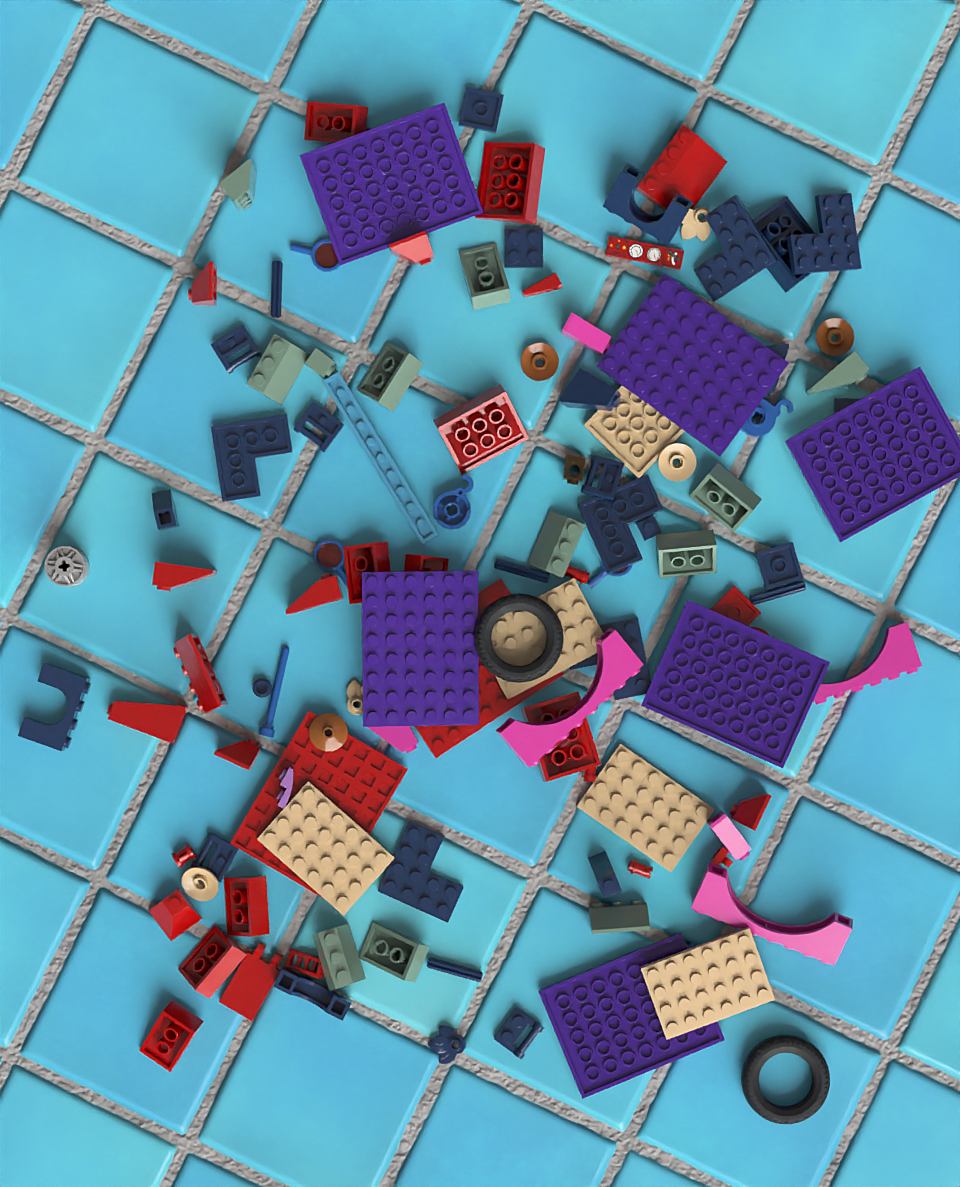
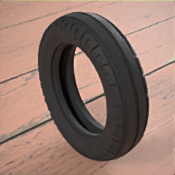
[475,593,564,683]
[741,1035,830,1124]

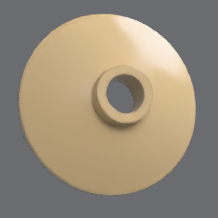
[658,443,696,481]
[181,867,219,901]

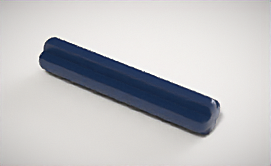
[271,261,283,318]
[494,559,550,583]
[750,581,806,605]
[427,957,483,982]

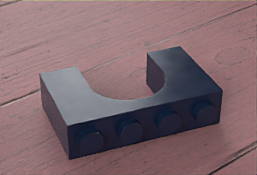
[603,163,694,245]
[18,663,91,751]

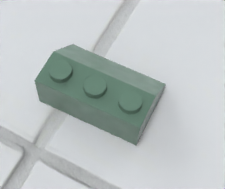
[219,159,257,211]
[247,334,310,405]
[357,342,423,412]
[689,462,762,532]
[527,511,585,578]
[656,529,717,578]
[589,900,650,934]
[312,923,366,991]

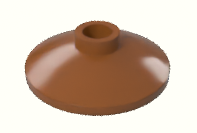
[816,318,855,356]
[521,343,559,381]
[309,713,348,752]

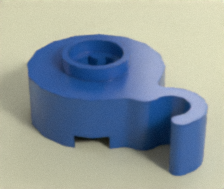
[740,399,794,437]
[433,475,474,530]

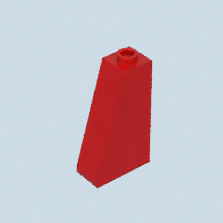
[106,701,188,743]

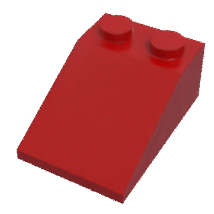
[304,101,368,143]
[152,562,217,591]
[285,573,344,615]
[139,1000,204,1072]

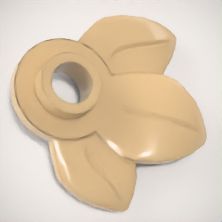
[681,207,711,241]
[346,679,363,715]

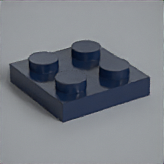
[459,87,504,133]
[505,229,543,268]
[755,542,803,589]

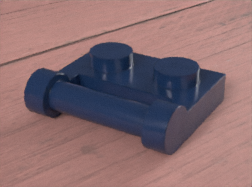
[211,325,261,374]
[293,402,344,452]
[581,455,625,500]
[191,832,239,883]
[494,1007,544,1059]

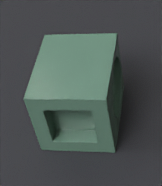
[305,348,336,379]

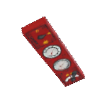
[605,236,684,270]

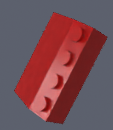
[636,125,727,224]
[475,142,545,224]
[433,384,529,474]
[173,634,228,714]
[521,691,601,782]

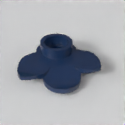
[428,1025,466,1064]

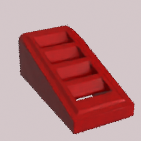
[522,273,563,297]
[284,948,325,979]

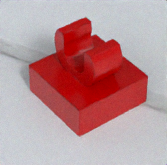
[710,846,733,868]

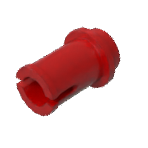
[564,565,590,584]
[582,767,597,782]
[627,859,653,879]

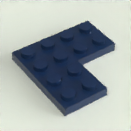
[787,193,862,275]
[694,195,778,302]
[211,414,293,502]
[577,474,663,575]
[569,618,651,700]
[378,821,464,923]

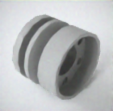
[45,546,90,587]

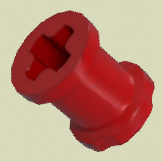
[171,843,197,868]

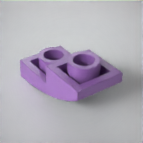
[277,766,294,809]

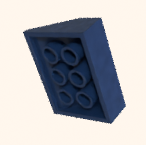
[753,197,815,293]

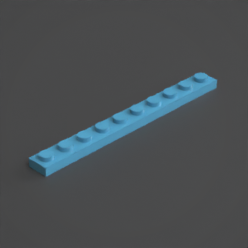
[322,371,439,545]

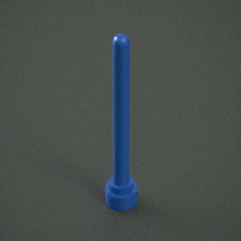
[259,646,290,738]

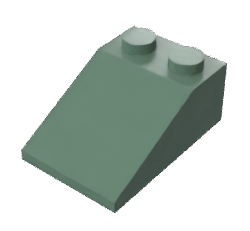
[459,243,511,310]
[806,351,870,395]
[359,922,430,982]

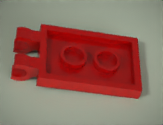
[710,586,761,626]
[219,943,283,1021]

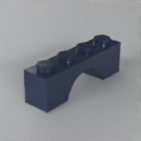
[273,966,352,1021]

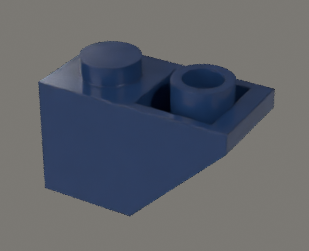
[152,489,179,531]

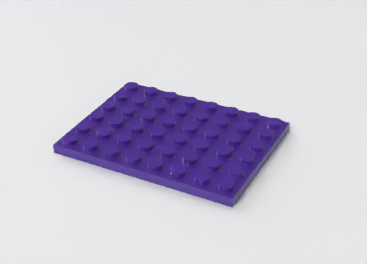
[299,103,484,265]
[596,273,789,457]
[784,367,960,542]
[362,570,479,727]
[641,600,830,768]
[538,932,725,1099]

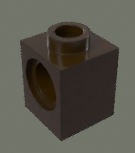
[563,456,586,485]

